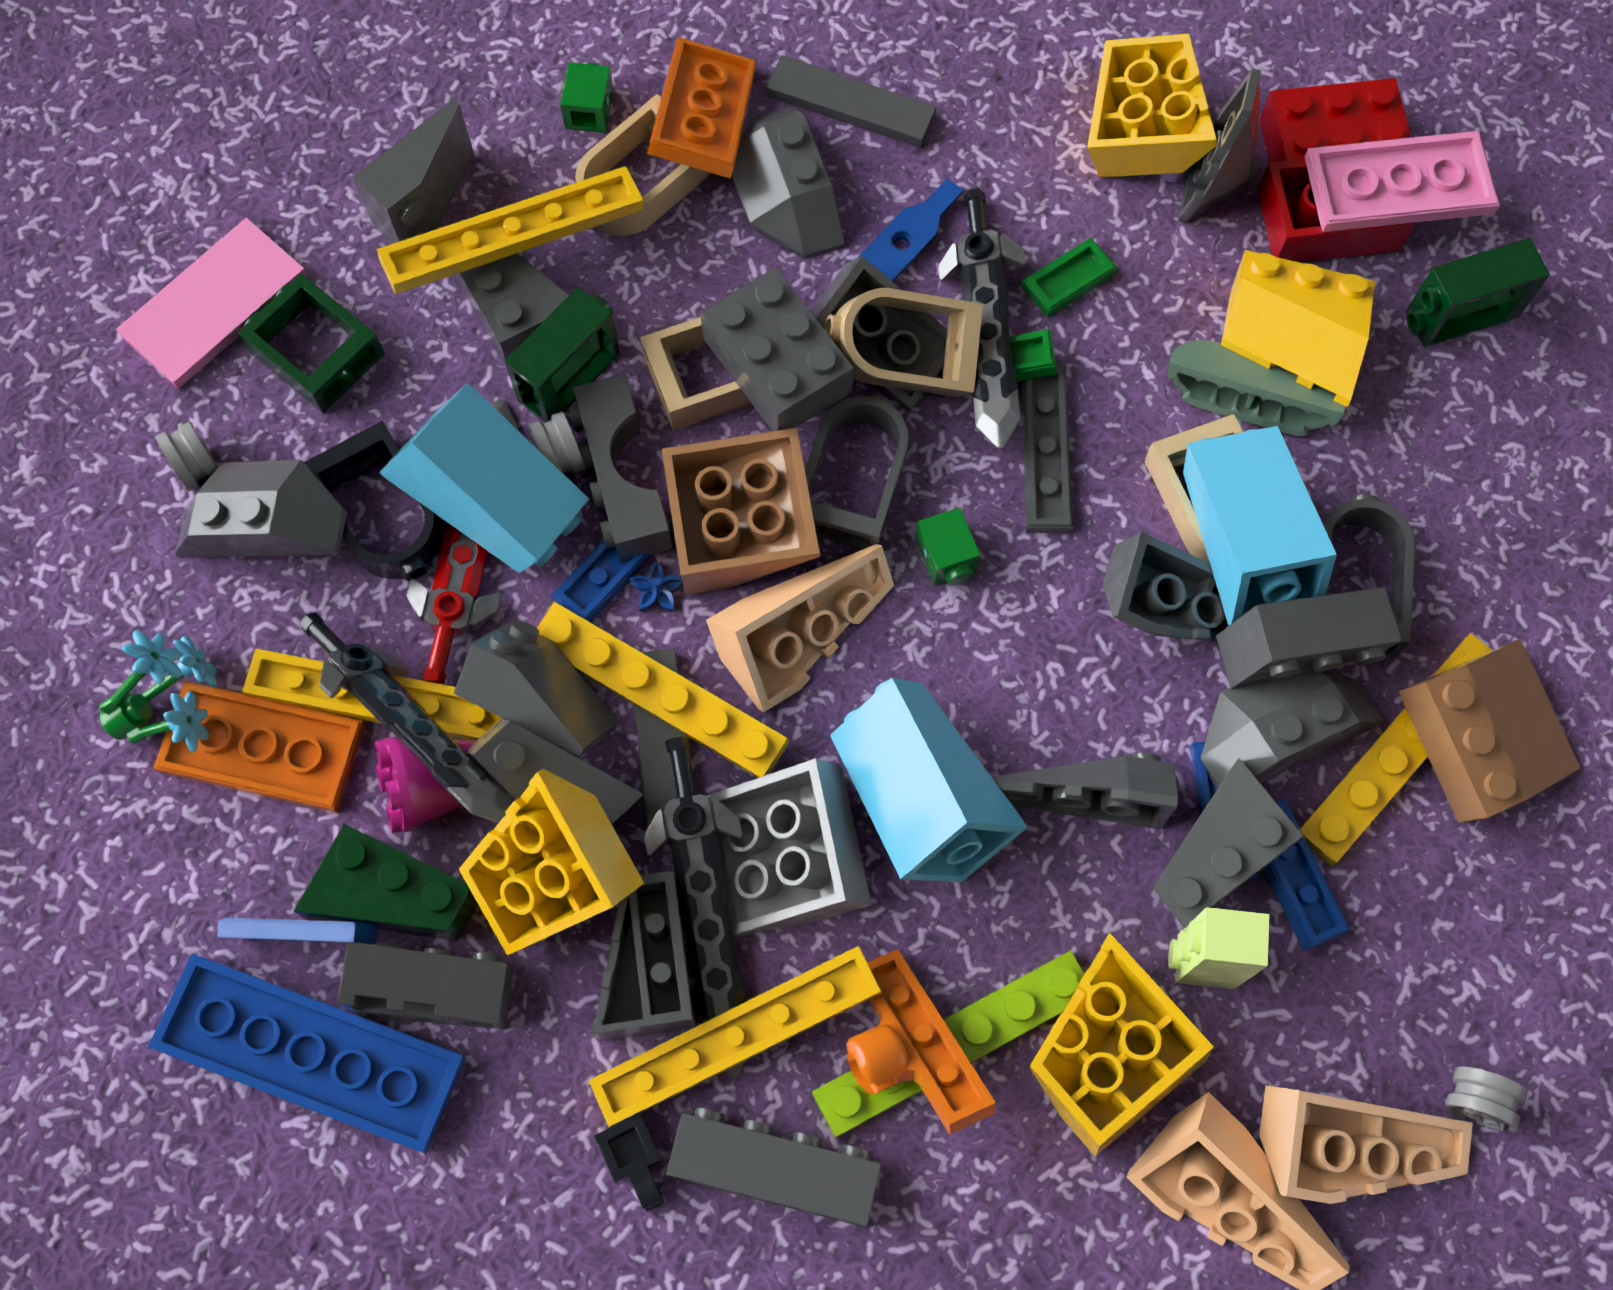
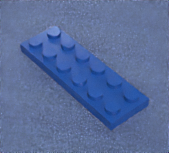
[148,953,466,1154]

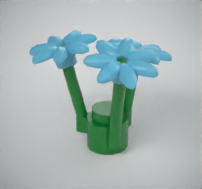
[99,630,217,752]

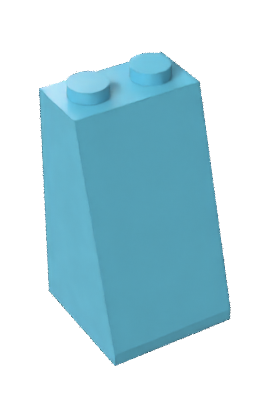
[379,383,589,573]
[1183,426,1337,626]
[830,678,1027,883]

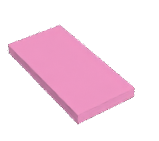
[1304,131,1500,232]
[116,218,308,389]

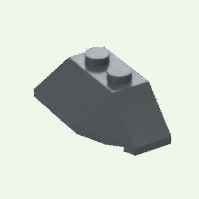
[731,106,845,259]
[175,460,347,557]
[1200,669,1385,789]

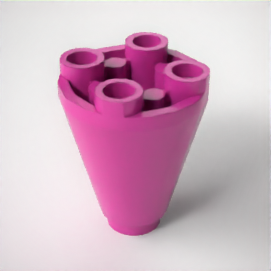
[375,737,476,834]

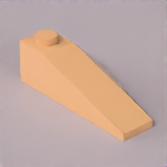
[706,544,894,712]
[1259,1085,1473,1204]
[1126,1092,1350,1290]

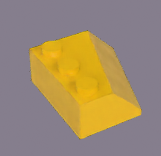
[1087,34,1217,177]
[1221,250,1375,407]
[459,768,644,955]
[1030,932,1214,1157]

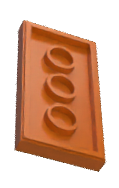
[647,37,757,179]
[153,680,366,813]

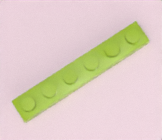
[812,950,1084,1139]

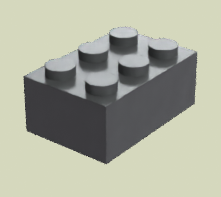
[700,267,854,431]

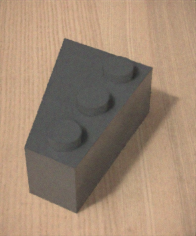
[454,253,569,361]
[1216,587,1402,689]
[465,718,643,824]
[1152,757,1305,927]
[591,871,696,1042]
[337,942,514,1029]

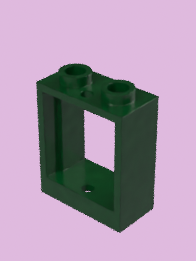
[1406,237,1550,347]
[238,273,385,413]
[505,287,620,422]

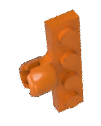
[846,949,996,1135]

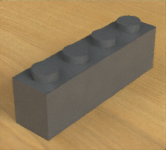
[666,1107,881,1228]

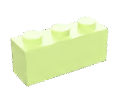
[1168,907,1269,989]

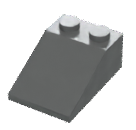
[353,99,474,244]
[810,256,947,410]
[454,621,619,757]

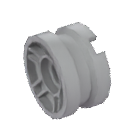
[528,411,585,474]
[155,419,218,491]
[1445,1066,1528,1133]

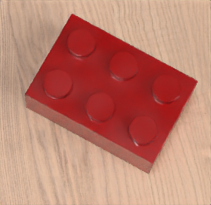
[1260,78,1411,162]
[1257,159,1416,262]

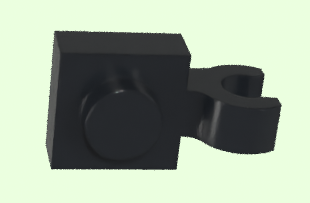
[594,1113,665,1212]

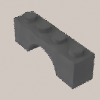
[569,374,673,563]

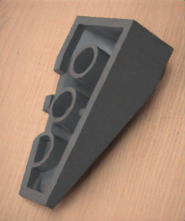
[1178,68,1261,223]
[1103,531,1229,642]
[992,752,1178,829]

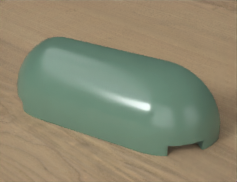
[1167,340,1345,436]

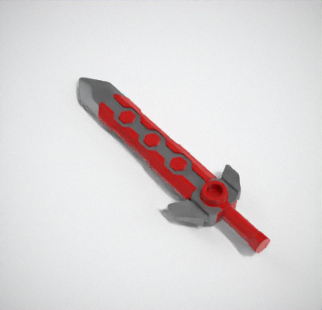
[407,399,518,685]

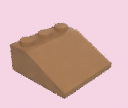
[661,428,820,595]
[1398,639,1580,823]

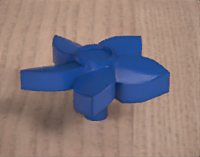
[629,560,682,612]

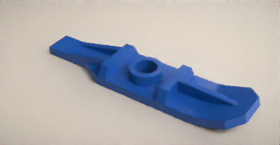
[857,178,963,282]

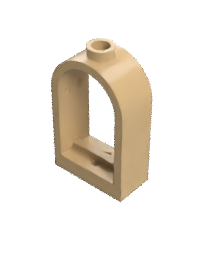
[575,94,711,236]
[824,288,983,397]
[640,317,752,431]
[1145,414,1243,563]

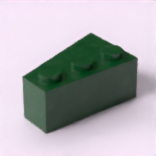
[293,824,478,941]

